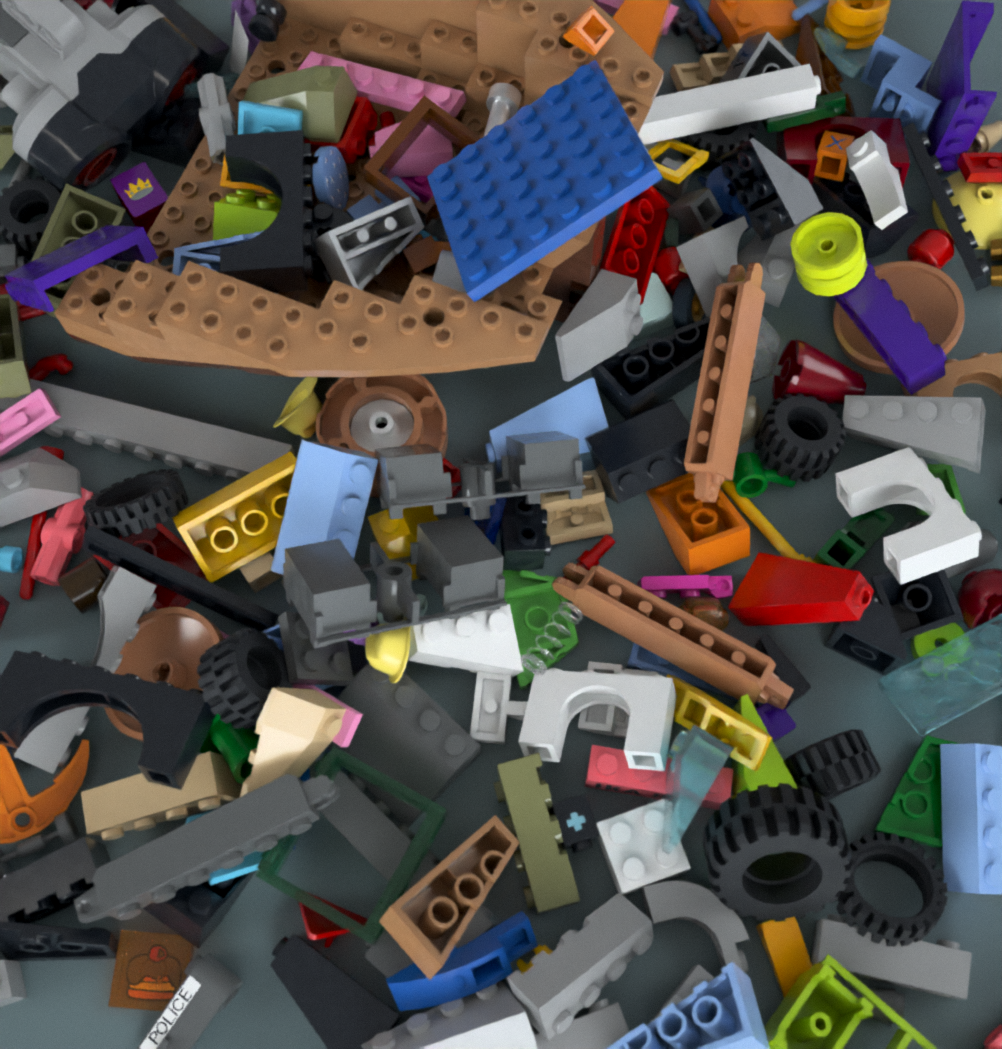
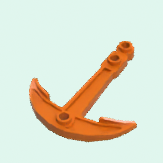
[0,739,89,844]

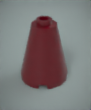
[772,339,867,405]

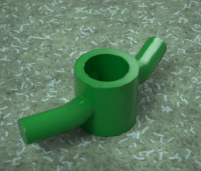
[732,452,796,498]

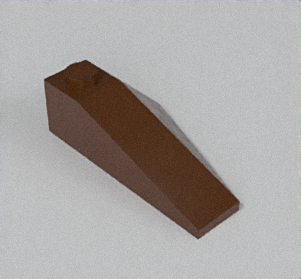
[796,13,856,117]

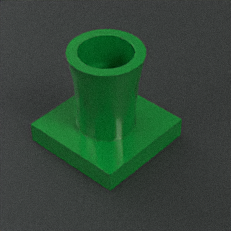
[199,714,260,784]

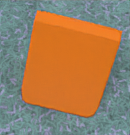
[562,6,615,56]

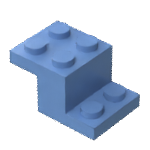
[860,34,941,140]

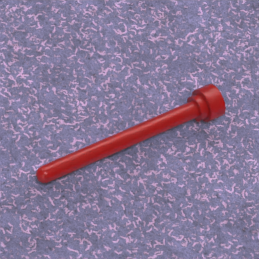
[19,446,64,600]

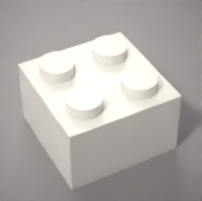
[596,799,691,896]

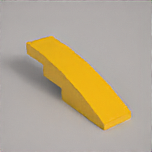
[666,674,772,771]

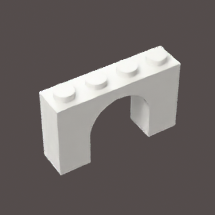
[836,447,982,585]
[518,668,677,771]

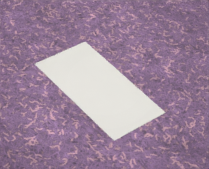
[230,10,249,81]

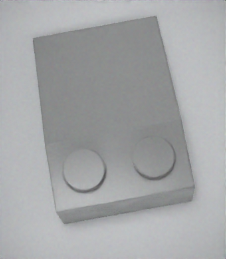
[555,269,643,382]

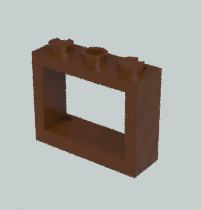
[364,96,481,226]

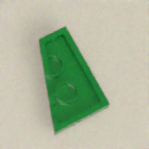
[872,735,960,849]

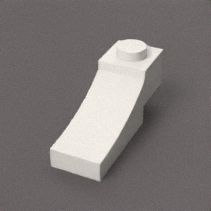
[846,130,908,230]

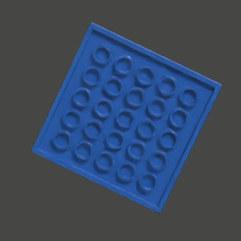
[427,59,663,303]

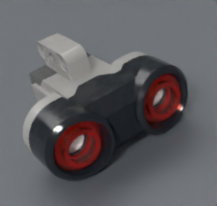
[0,0,202,191]

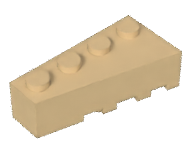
[81,751,243,840]

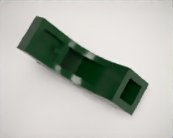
[813,507,895,570]

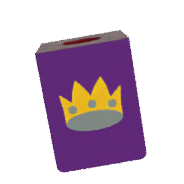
[110,161,168,234]

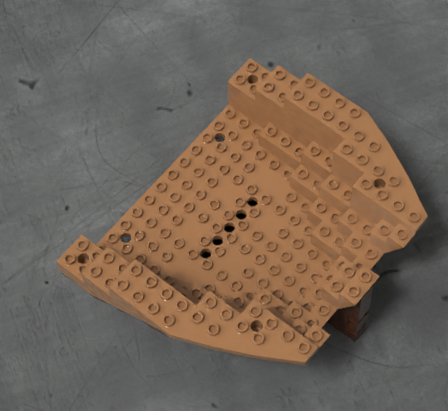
[54,0,664,377]

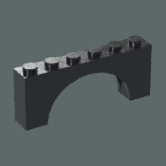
[219,130,314,293]
[0,650,216,790]

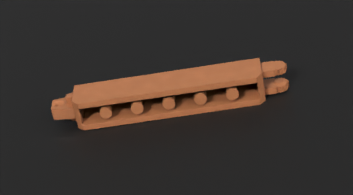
[684,262,766,503]
[552,562,794,710]

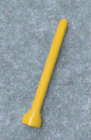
[720,481,814,563]

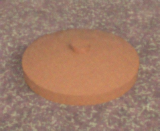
[833,261,965,375]
[104,607,224,742]

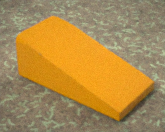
[756,917,812,998]

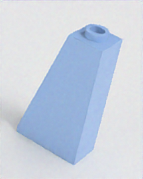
[485,378,608,472]

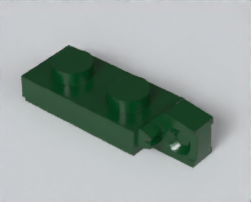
[761,91,846,133]

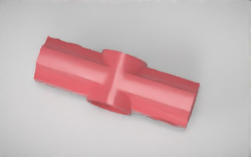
[30,487,94,586]

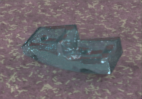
[814,27,866,79]

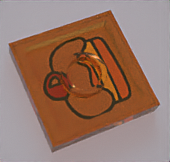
[108,930,194,1011]

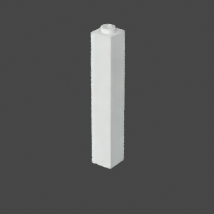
[638,64,821,145]

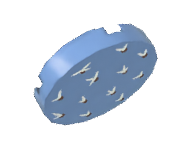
[312,146,349,210]

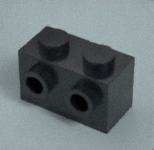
[498,496,551,570]

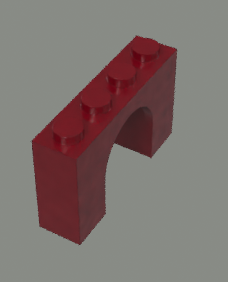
[776,116,910,188]

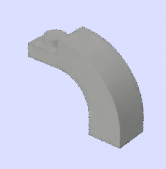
[640,881,749,973]

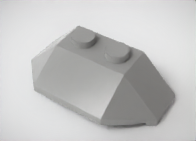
[0,447,82,527]

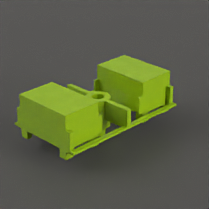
[764,954,937,1049]

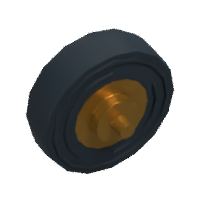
[672,278,707,329]

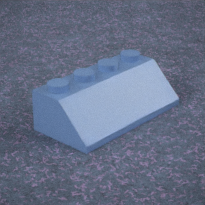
[271,440,378,575]

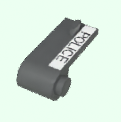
[137,953,243,1049]

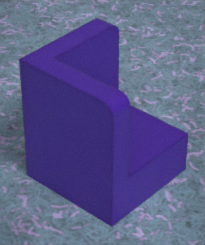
[756,703,796,742]

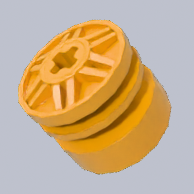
[823,0,892,49]

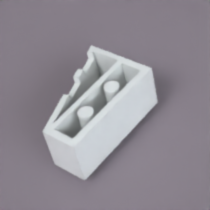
[407,604,523,678]

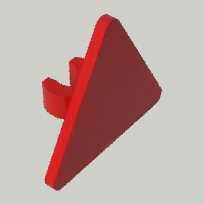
[297,891,371,948]

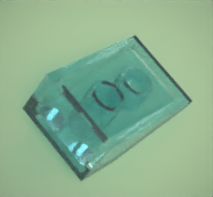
[662,725,733,854]

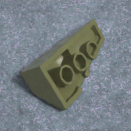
[243,66,358,143]

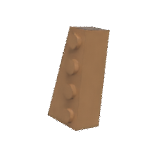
[379,815,520,980]

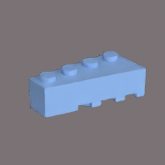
[940,743,1002,894]
[606,961,770,1049]

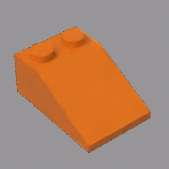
[708,0,803,51]
[646,473,750,575]

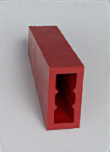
[728,552,874,626]

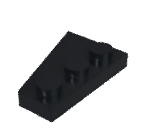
[0,921,120,961]

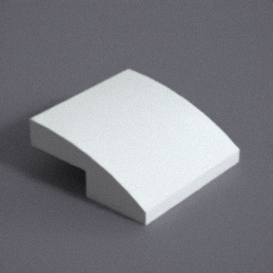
[578,661,659,739]

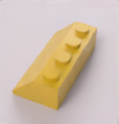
[172,451,297,583]

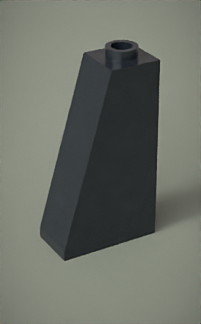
[270,933,402,1049]

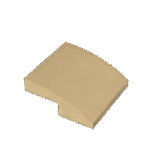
[540,469,613,545]

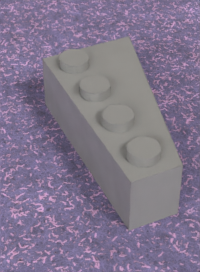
[842,395,986,474]
[507,892,654,1041]
[362,980,538,1049]

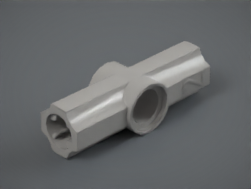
[197,73,236,166]

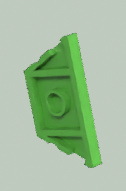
[502,570,579,690]

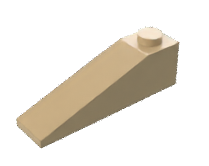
[240,687,346,797]

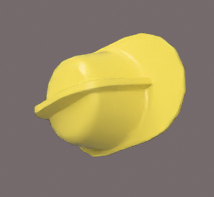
[273,377,323,438]
[365,616,411,683]

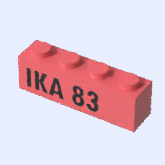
[585,745,734,810]

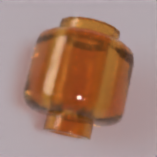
[678,597,729,632]

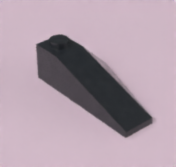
[811,172,919,259]

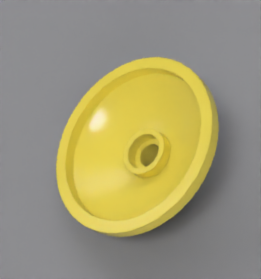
[932,171,1002,250]

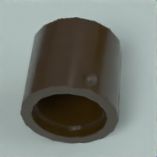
[58,556,108,614]

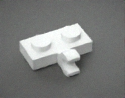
[470,671,528,745]

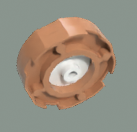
[316,374,448,498]

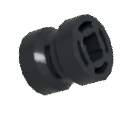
[248,0,287,43]

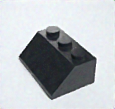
[584,399,690,504]

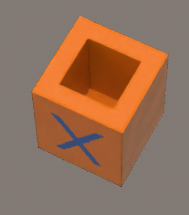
[814,131,855,181]

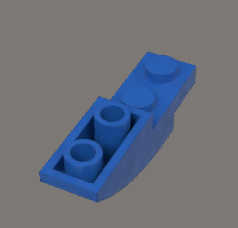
[386,911,538,1011]

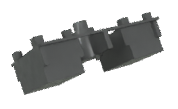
[375,431,585,520]
[282,515,507,649]

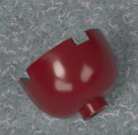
[956,568,1002,635]

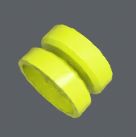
[790,212,867,297]

